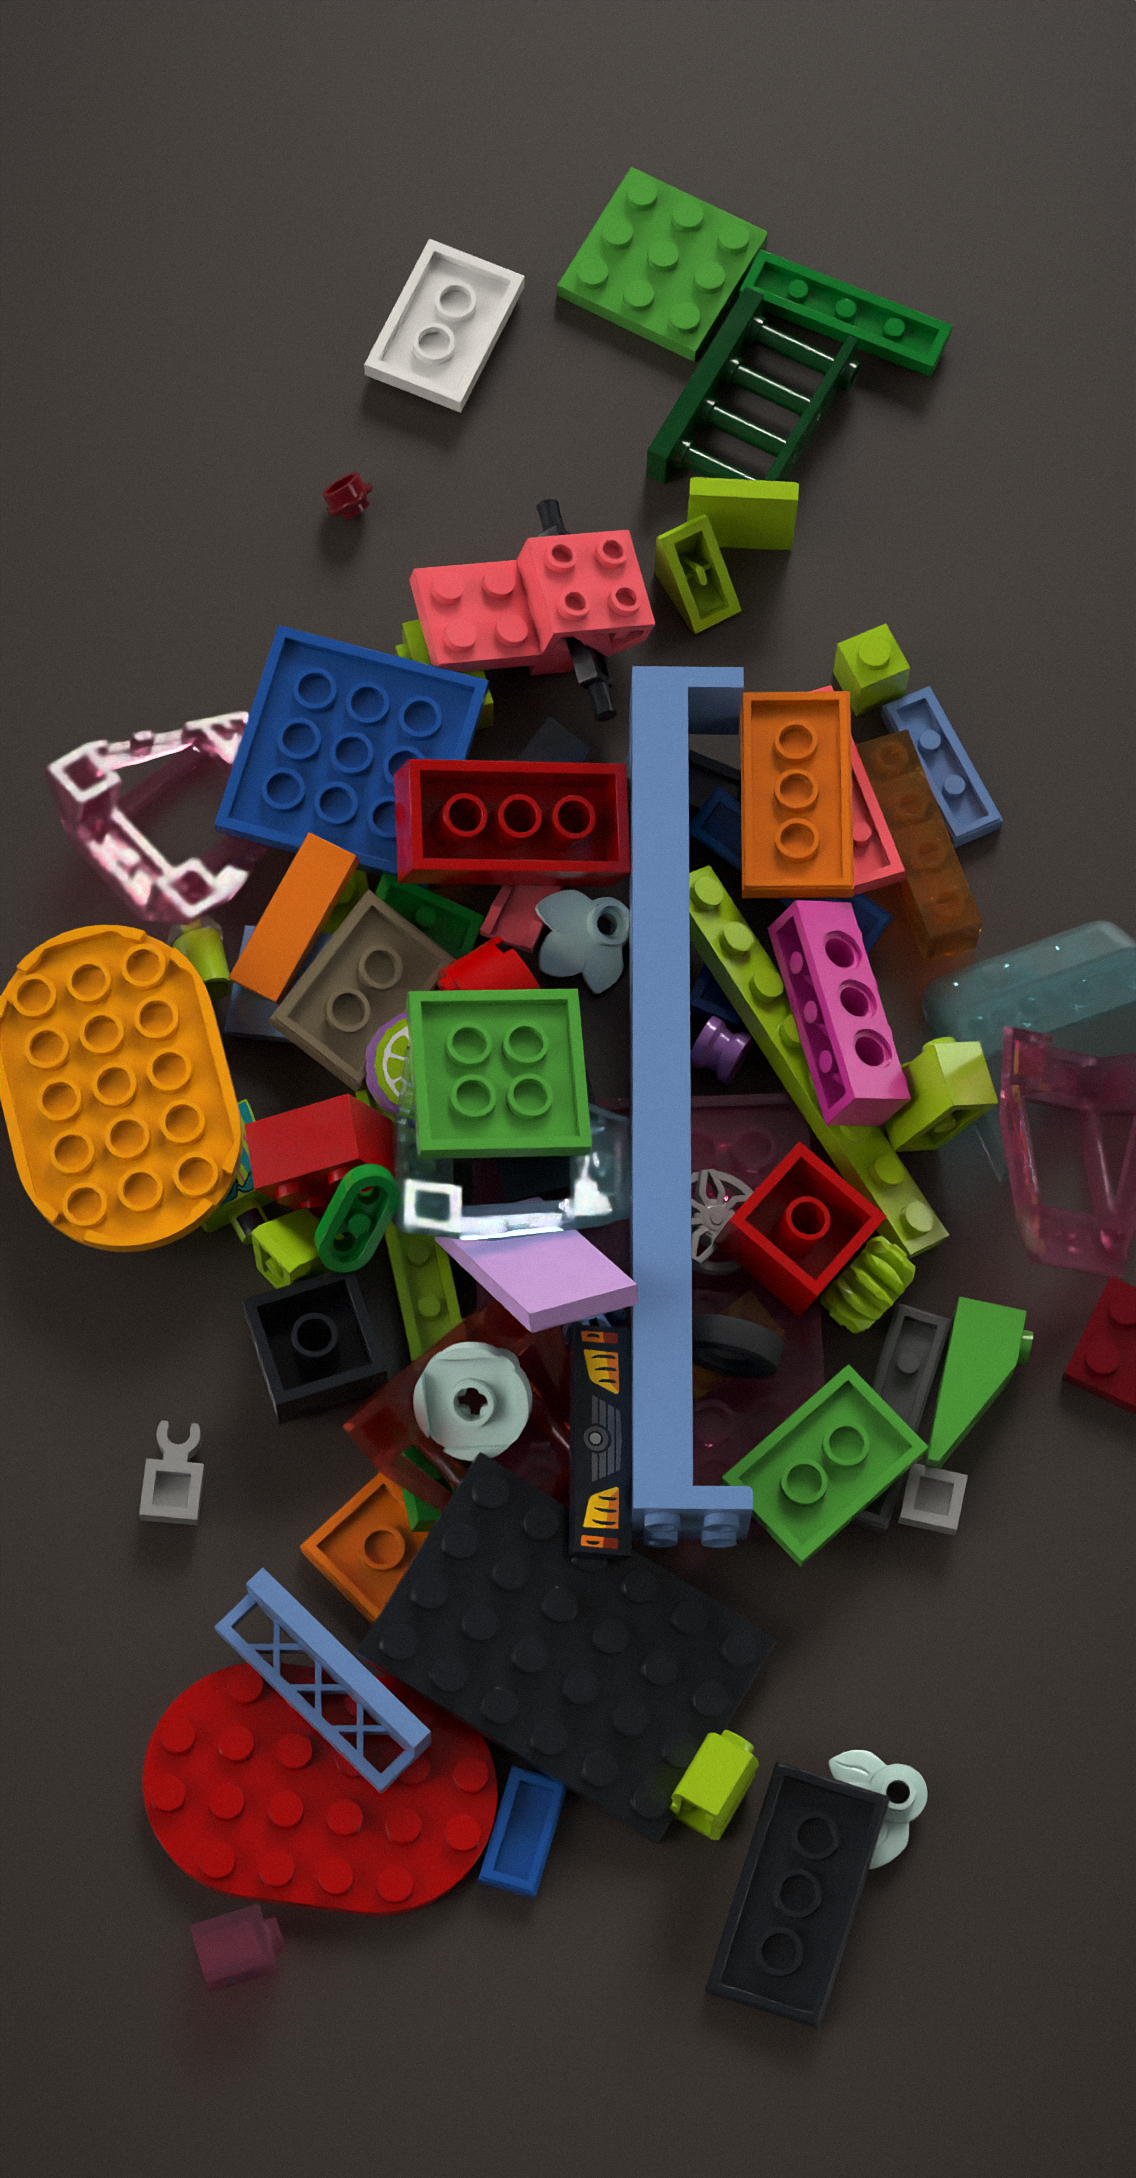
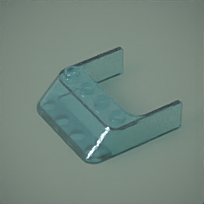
[922,920,1136,1183]

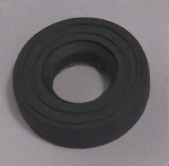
[692,1314,783,1378]

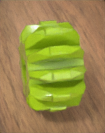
[820,1236,916,1334]

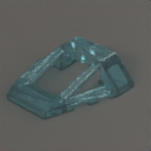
[392,1045,632,1241]

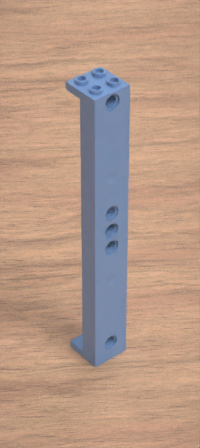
[629,666,753,1548]

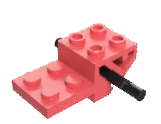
[409,498,655,722]

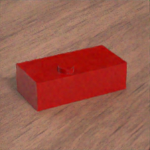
[394,759,631,887]

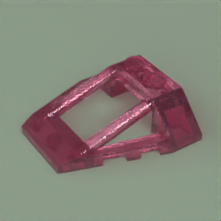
[44,710,272,926]
[999,1027,1136,1277]

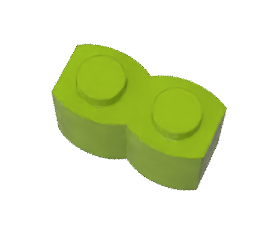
[669,1730,759,1840]

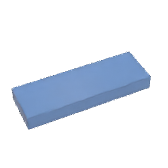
[880,686,1003,849]

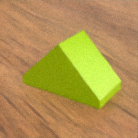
[654,514,742,634]

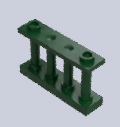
[646,286,861,484]

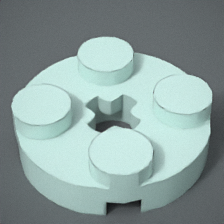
[413,1342,533,1461]

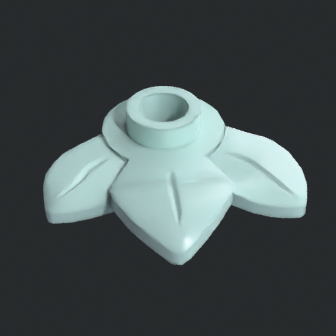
[535,890,629,994]
[828,1750,928,1870]

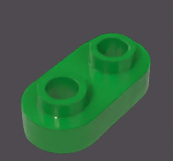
[314,1164,400,1273]

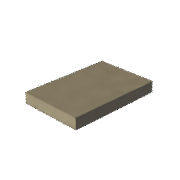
[267,890,456,1091]

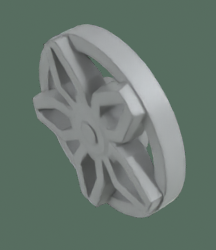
[691,1169,753,1275]

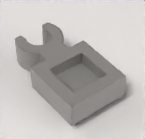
[139,1420,205,1526]

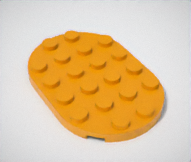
[0,925,244,1252]

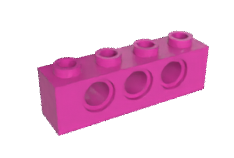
[768,900,911,1126]

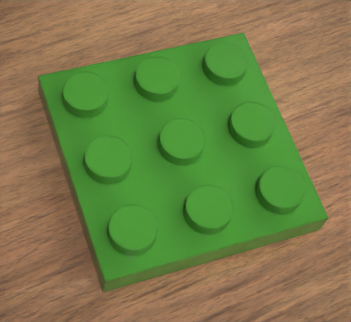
[557,167,769,362]
[406,989,592,1159]

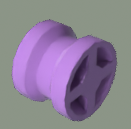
[690,1015,754,1085]

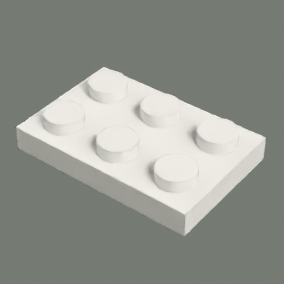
[364,239,525,413]

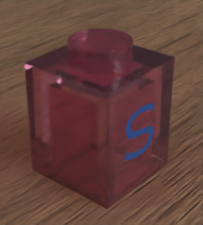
[189,1904,286,1993]

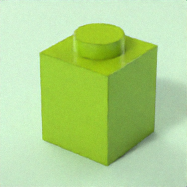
[833,623,910,716]

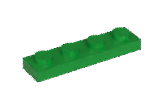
[739,249,953,378]

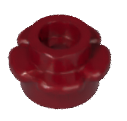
[322,472,373,520]

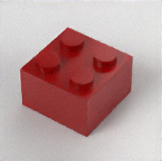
[244,1093,405,1217]
[713,1141,887,1317]

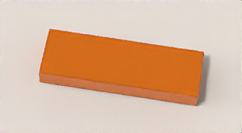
[228,832,360,1005]

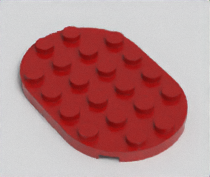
[142,1662,498,1917]

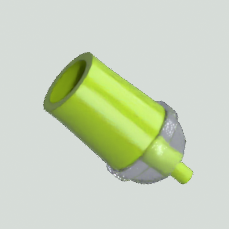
[167,903,233,1002]

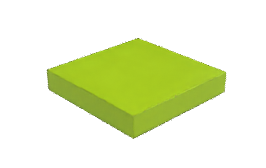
[687,477,799,551]

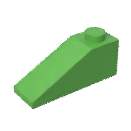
[924,1296,1034,1469]

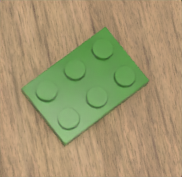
[721,1364,929,1567]

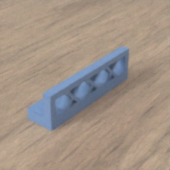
[214,1567,432,1794]

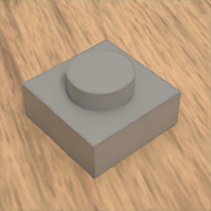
[898,1463,968,1536]

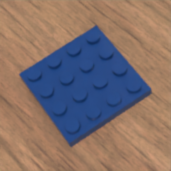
[214,625,489,889]

